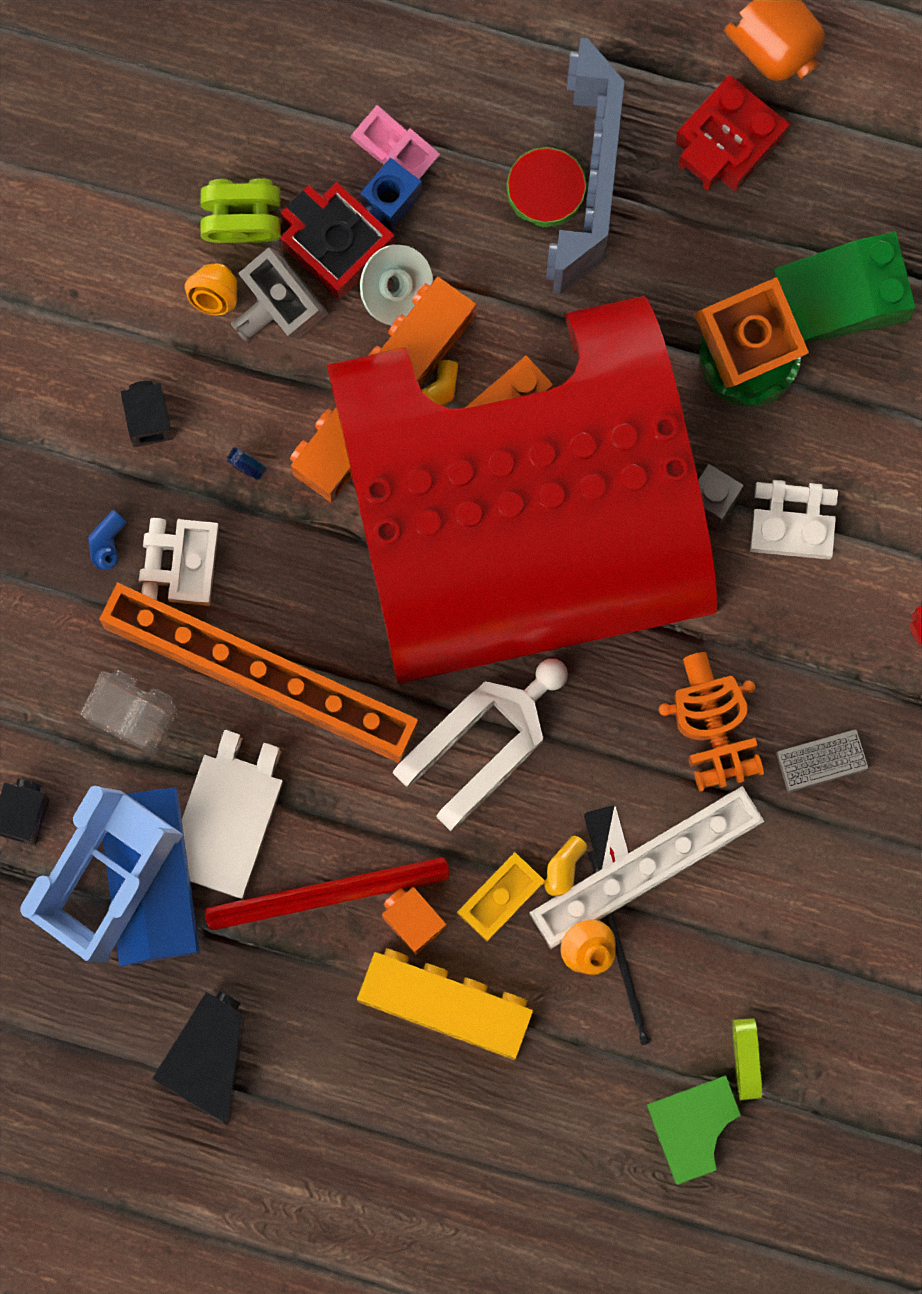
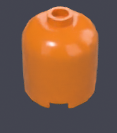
[724,0,825,81]

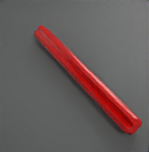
[204,857,450,931]

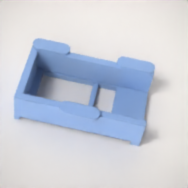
[20,786,183,963]

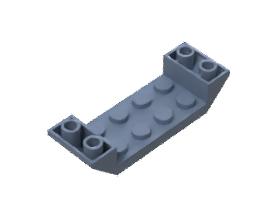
[546,38,624,294]

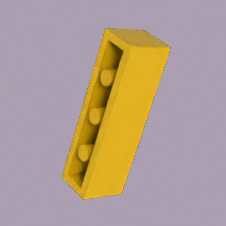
[357,948,533,1060]

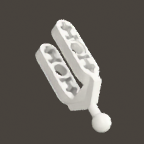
[393,658,568,831]

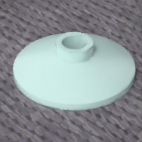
[360,244,433,325]

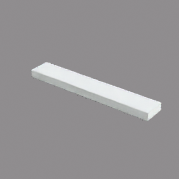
[529,786,764,949]

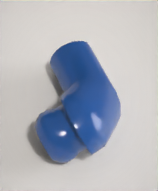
[88,510,127,570]

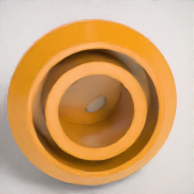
[184,263,237,316]
[561,920,615,975]

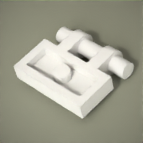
[750,480,838,560]
[139,518,219,606]

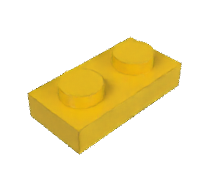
[457,852,545,942]

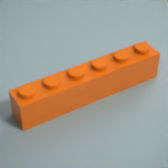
[290,276,477,503]

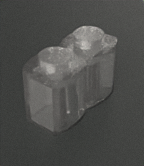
[79,669,178,756]

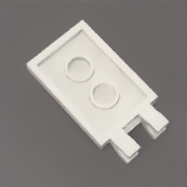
[182,730,284,900]

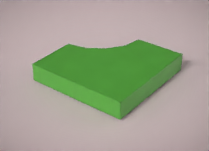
[646,1076,741,1185]

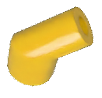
[544,836,587,897]

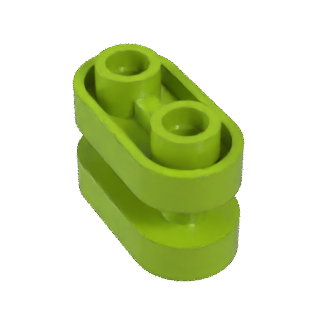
[200,178,281,243]

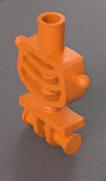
[659,652,764,792]

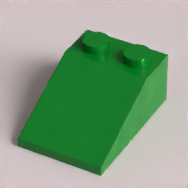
[773,232,916,344]

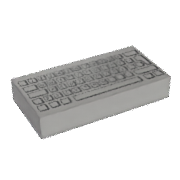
[776,729,869,793]

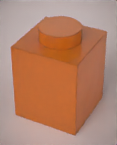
[382,887,447,956]

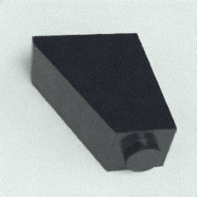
[152,990,245,1125]

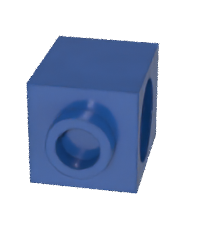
[360,158,422,230]

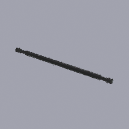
[587,850,649,1046]

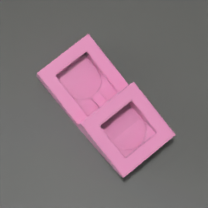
[350,105,440,179]

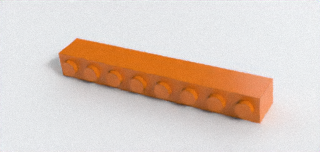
[99,582,419,763]

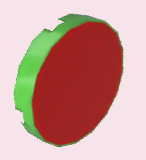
[507,147,586,227]

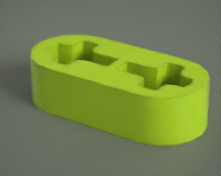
[732,1018,762,1100]

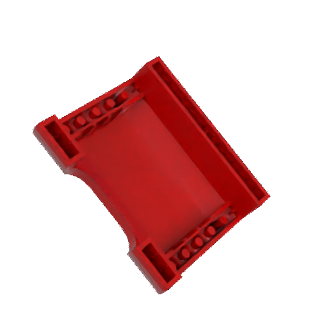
[326,296,717,684]

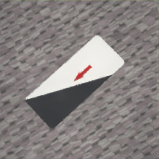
[584,806,629,870]

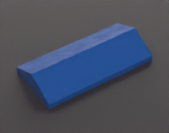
[103,788,200,967]

